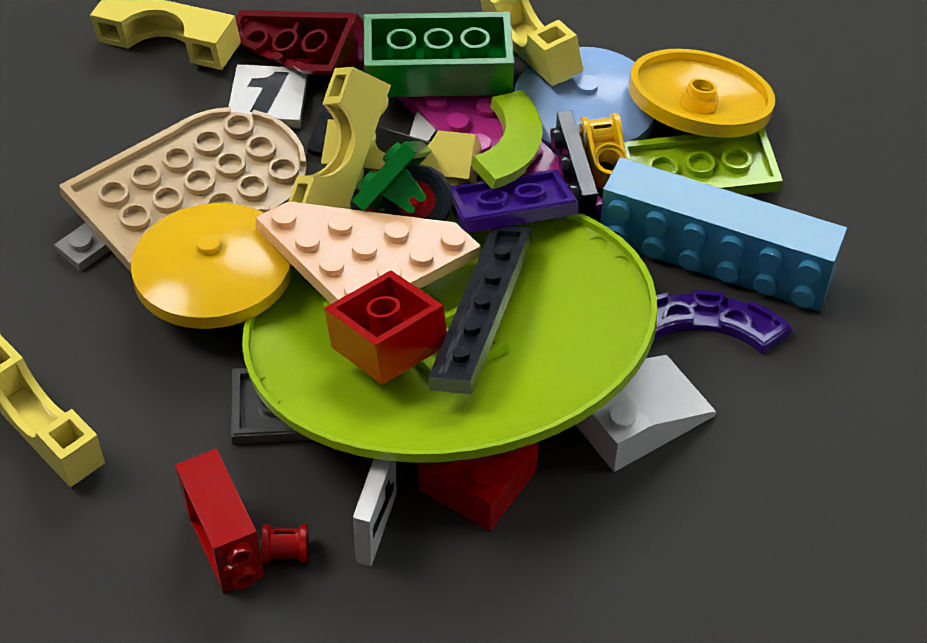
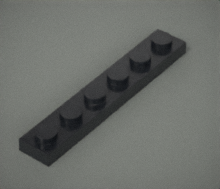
[428,226,532,395]

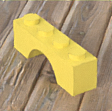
[90,0,241,70]
[480,0,583,86]
[289,67,391,209]
[321,119,482,186]
[0,335,105,488]

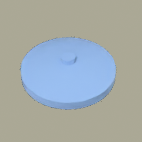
[514,47,656,156]

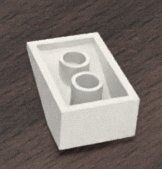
[576,355,716,472]

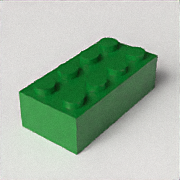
[364,12,514,97]

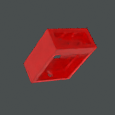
[175,449,264,594]

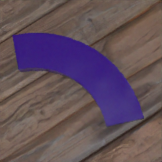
[654,290,793,354]

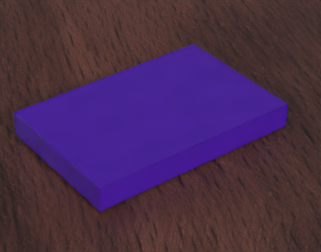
[451,169,579,233]

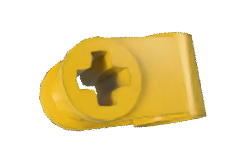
[578,113,627,189]

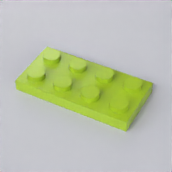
[624,128,783,195]

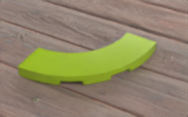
[471,90,543,190]

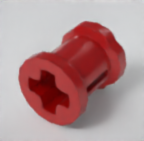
[261,524,309,564]

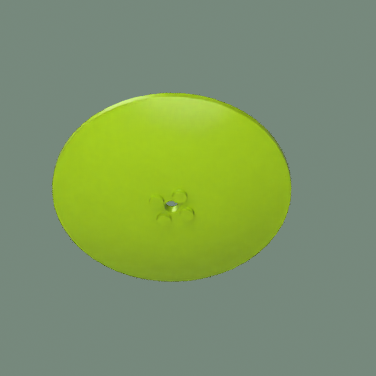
[242,208,657,463]

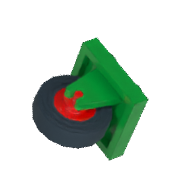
[352,140,453,221]

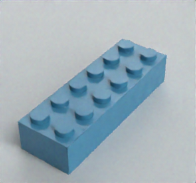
[600,157,847,312]

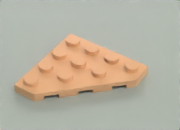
[256,201,481,304]

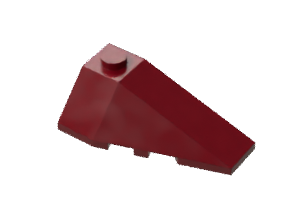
[236,10,364,75]

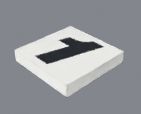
[229,65,309,129]
[353,459,397,566]

